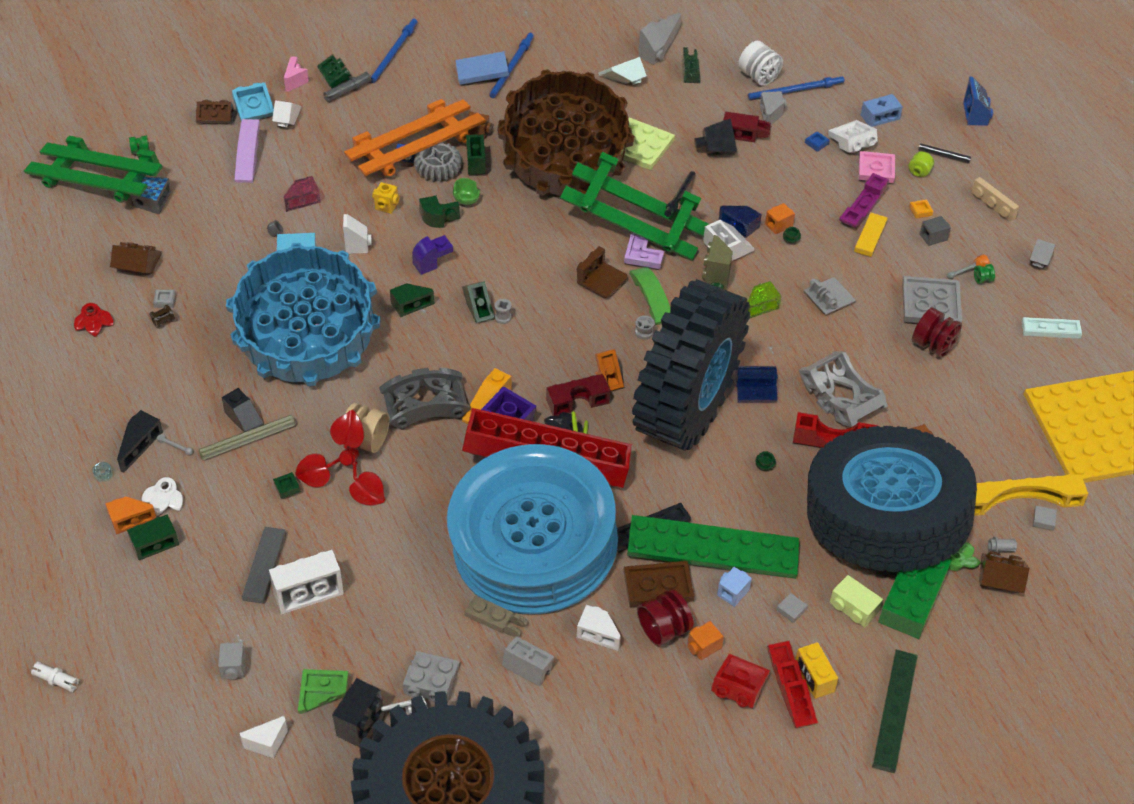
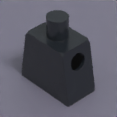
[694,119,737,155]

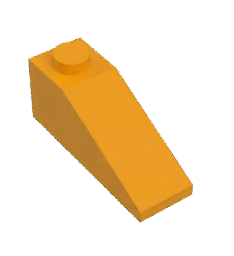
[462,368,512,424]

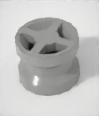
[635,315,655,340]

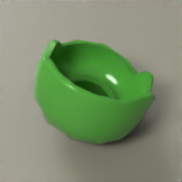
[453,178,480,205]

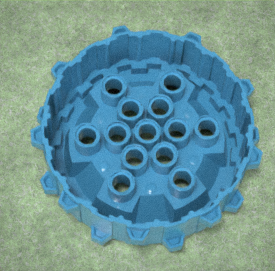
[226,243,380,386]

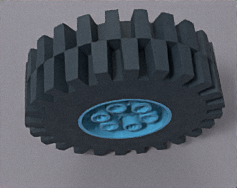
[632,279,750,451]

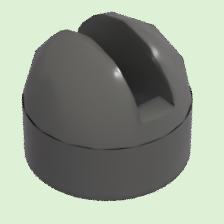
[267,220,283,236]

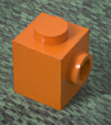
[765,203,795,234]
[687,621,724,660]

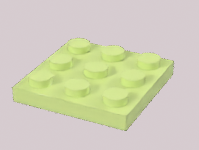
[623,117,675,170]

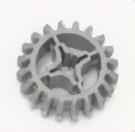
[414,142,462,182]

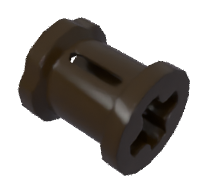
[149,305,175,328]

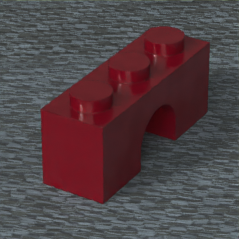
[546,374,610,416]

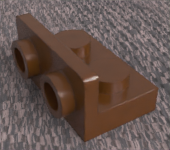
[196,100,234,124]

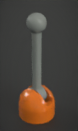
[947,254,990,279]

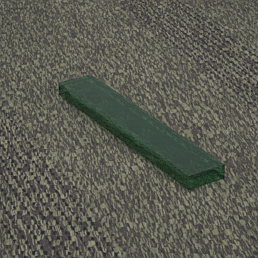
[872,650,918,774]

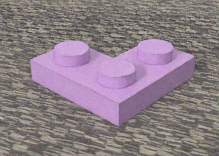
[624,233,664,269]

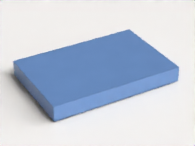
[456,51,509,85]

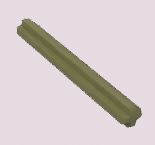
[198,415,296,460]

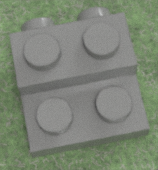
[403,651,460,702]

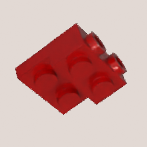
[711,654,770,708]

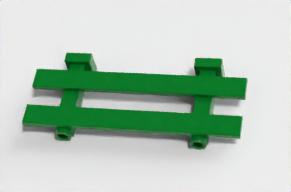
[24,136,163,203]
[560,152,709,261]

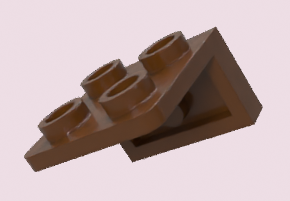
[576,246,627,298]

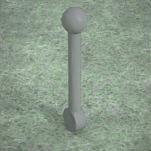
[157,434,193,455]

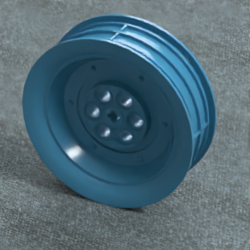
[447,444,618,614]

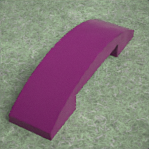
[839,173,889,228]

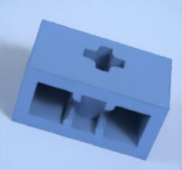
[860,94,903,127]

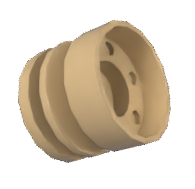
[345,403,389,453]

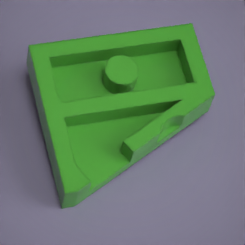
[298,669,349,714]

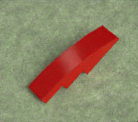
[767,641,818,728]

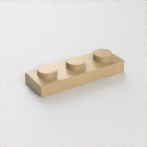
[971,177,1019,222]

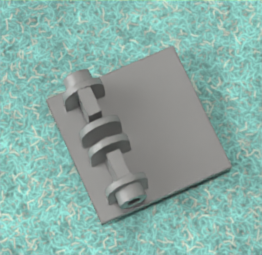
[804,277,856,315]

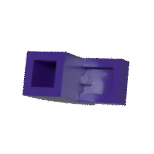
[412,235,453,275]

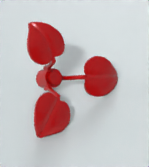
[295,409,386,505]

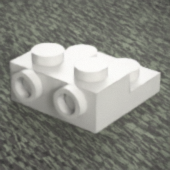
[828,120,878,153]

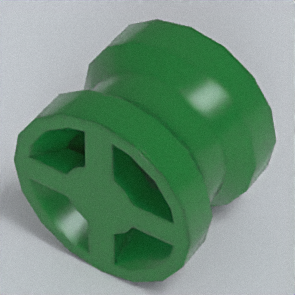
[974,264,995,284]

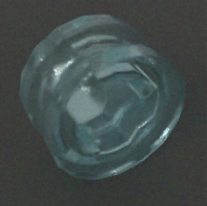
[92,462,113,482]

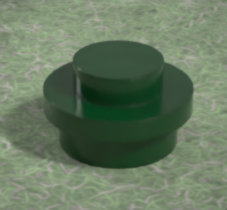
[783,227,801,243]
[755,451,776,471]

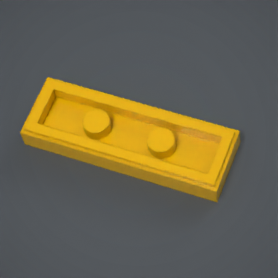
[854,213,888,257]

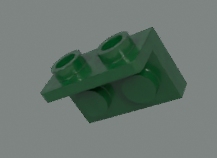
[317,54,352,89]

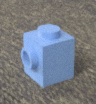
[717,567,752,607]

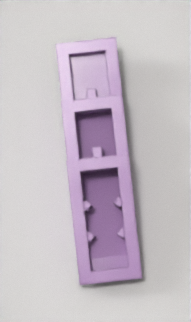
[235,119,260,183]

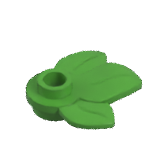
[948,542,981,571]

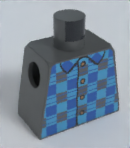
[131,177,172,214]

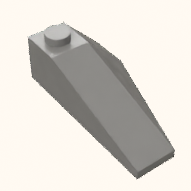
[638,13,681,65]

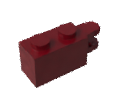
[723,111,772,143]

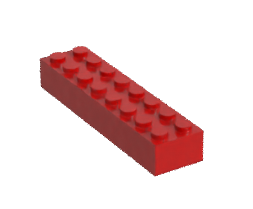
[462,408,632,488]

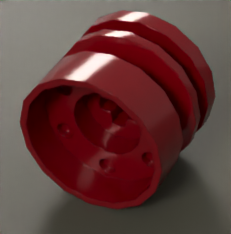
[912,307,962,358]
[637,588,694,647]

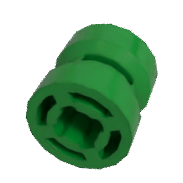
[129,135,150,154]

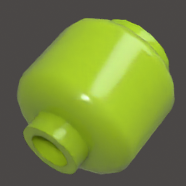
[908,151,934,177]

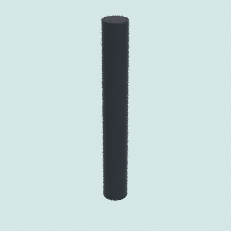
[918,143,971,163]

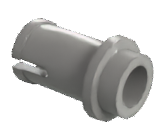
[988,537,1017,552]

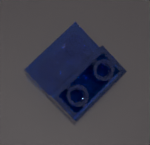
[735,366,778,403]

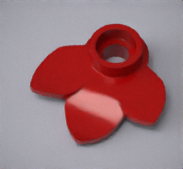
[74,303,114,337]

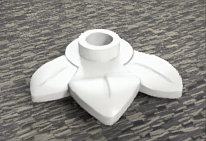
[142,477,183,516]

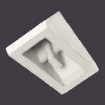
[240,716,288,758]

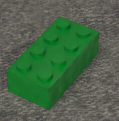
[878,559,952,639]

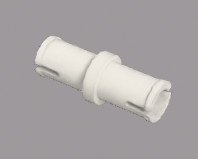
[31,661,79,692]

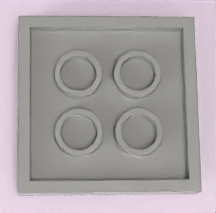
[902,276,962,323]

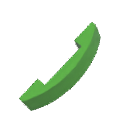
[629,267,670,325]

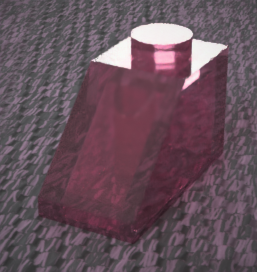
[283,176,321,212]

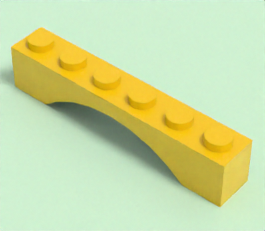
[974,474,1089,516]

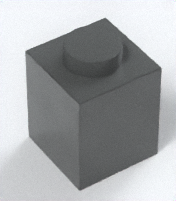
[920,216,951,246]

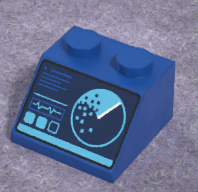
[963,77,993,126]

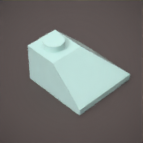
[598,57,646,85]

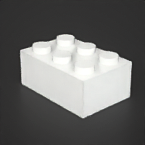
[269,550,344,614]

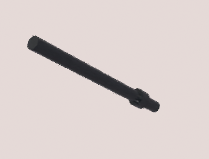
[664,171,696,217]

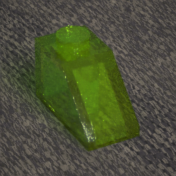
[747,281,781,318]

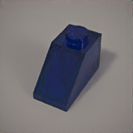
[718,206,762,238]

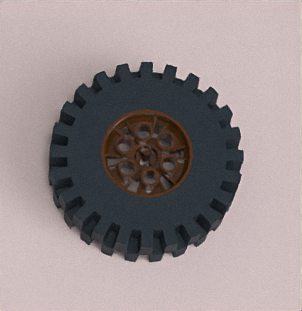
[351,691,545,804]

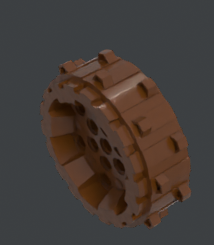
[498,69,635,196]

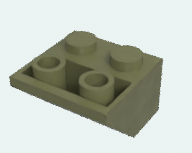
[702,235,733,290]

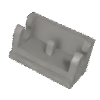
[502,636,554,686]

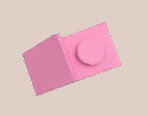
[284,57,309,91]

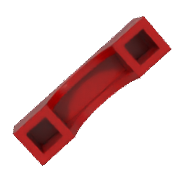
[793,412,878,448]

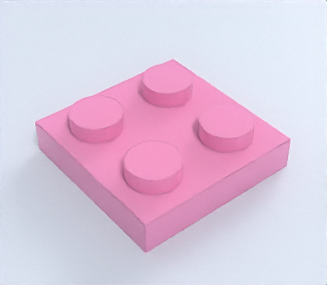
[859,151,895,183]

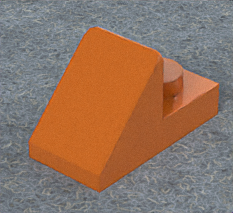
[595,349,624,391]

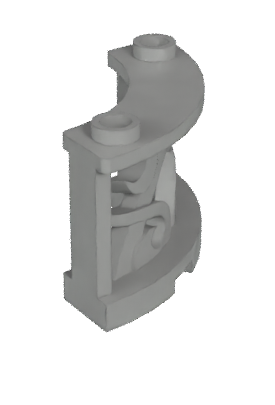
[799,351,888,427]

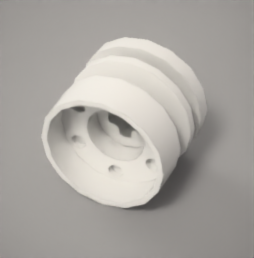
[738,41,783,86]

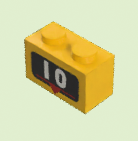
[795,642,838,699]

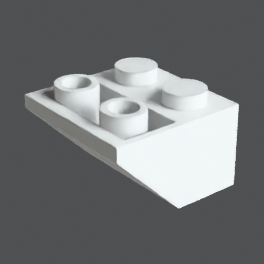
[703,220,754,261]

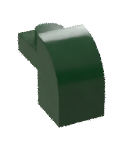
[419,195,460,228]

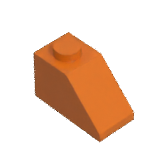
[105,496,157,534]

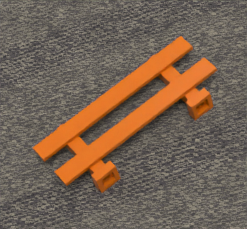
[344,99,486,176]

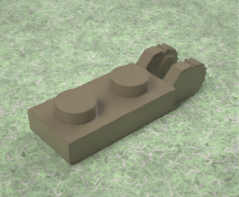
[465,595,528,637]

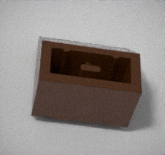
[110,242,162,273]
[979,551,1030,593]

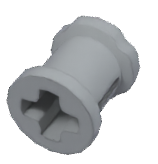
[494,299,512,324]

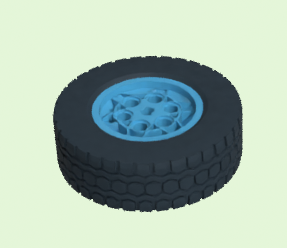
[807,426,977,572]

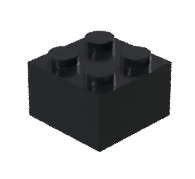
[332,678,385,747]

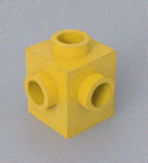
[372,182,400,214]

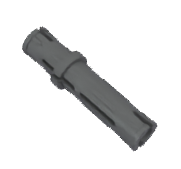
[323,72,371,102]

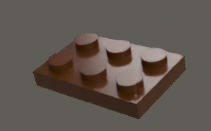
[624,561,694,607]

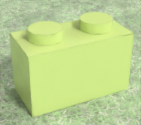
[830,575,883,627]

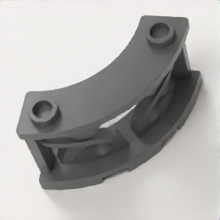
[379,368,471,429]

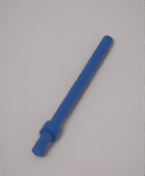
[370,18,418,83]
[489,33,534,98]
[748,76,845,100]

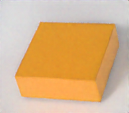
[909,199,933,219]

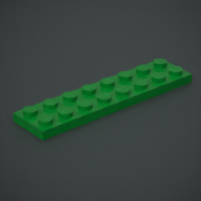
[627,515,799,579]

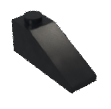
[117,410,163,473]

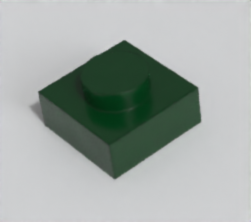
[273,472,300,499]

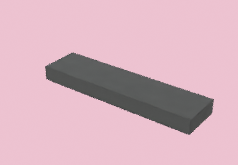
[242,527,286,604]

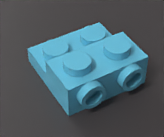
[232,83,274,121]

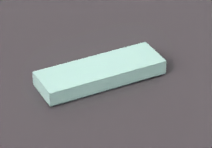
[1021,317,1082,339]

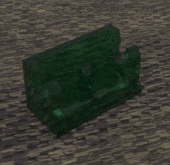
[682,47,700,83]

